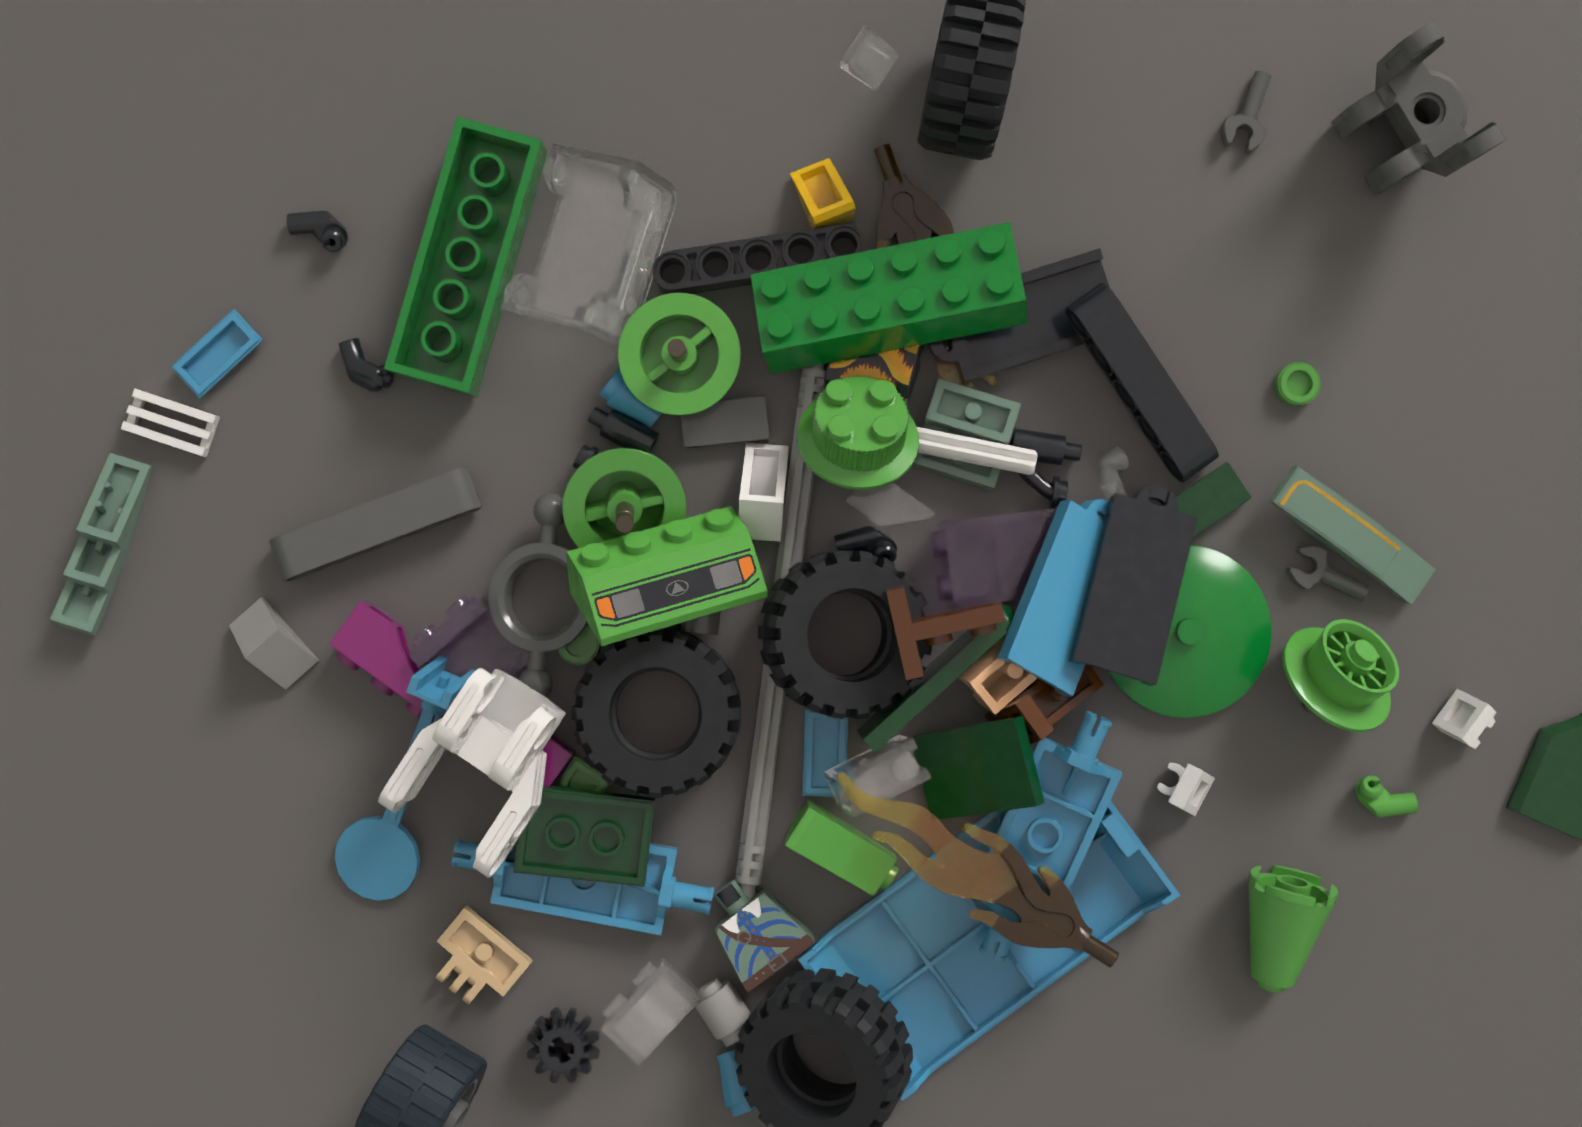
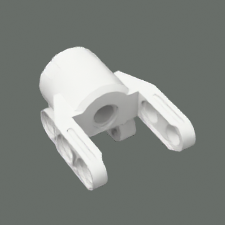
[378,668,566,878]

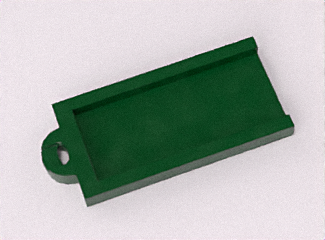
[857,604,1014,753]

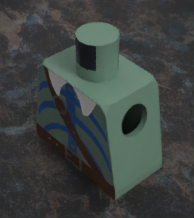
[714,880,815,993]

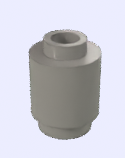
[693,978,751,1047]

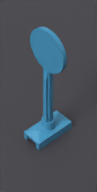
[335,655,475,901]

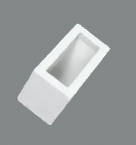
[738,442,789,542]

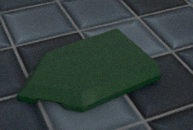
[1506,713,1582,841]

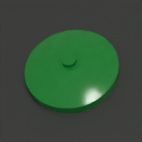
[1107,545,1272,718]

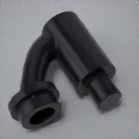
[573,407,660,469]
[1010,428,1082,509]

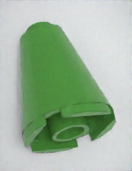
[1248,865,1339,993]

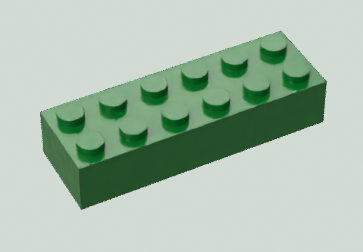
[384,116,548,398]
[750,222,1028,374]

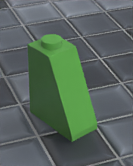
[785,798,899,896]

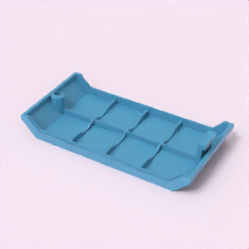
[798,801,1181,1101]

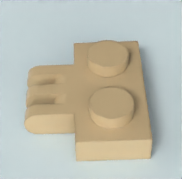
[435,905,533,1005]

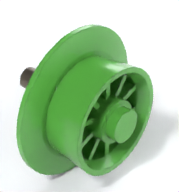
[1282,619,1399,732]

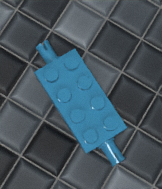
[969,711,1122,962]
[451,839,714,935]

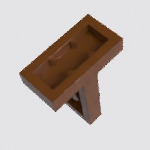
[886,585,1005,680]
[984,664,1104,744]

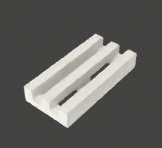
[121,388,220,457]

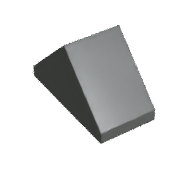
[229,597,319,690]

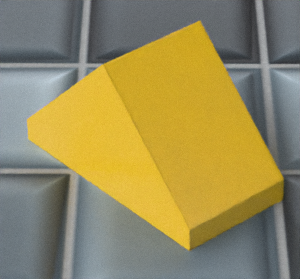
[790,158,856,229]

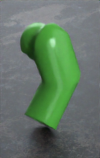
[1355,775,1418,818]

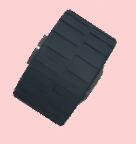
[355,1024,487,1127]

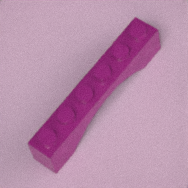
[329,601,577,786]

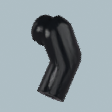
[287,210,348,252]
[338,338,394,392]
[834,526,897,562]

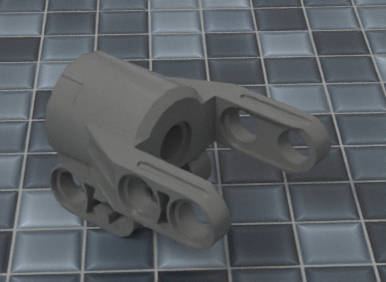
[1331,21,1506,196]

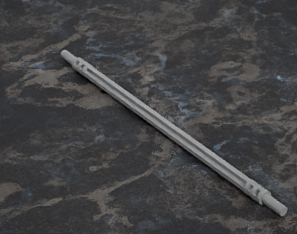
[735,364,827,900]

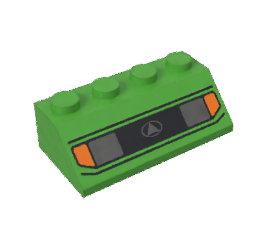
[566,506,767,646]

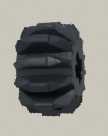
[527,1007,600,1083]

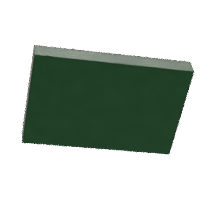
[911,716,1045,821]
[513,785,655,887]

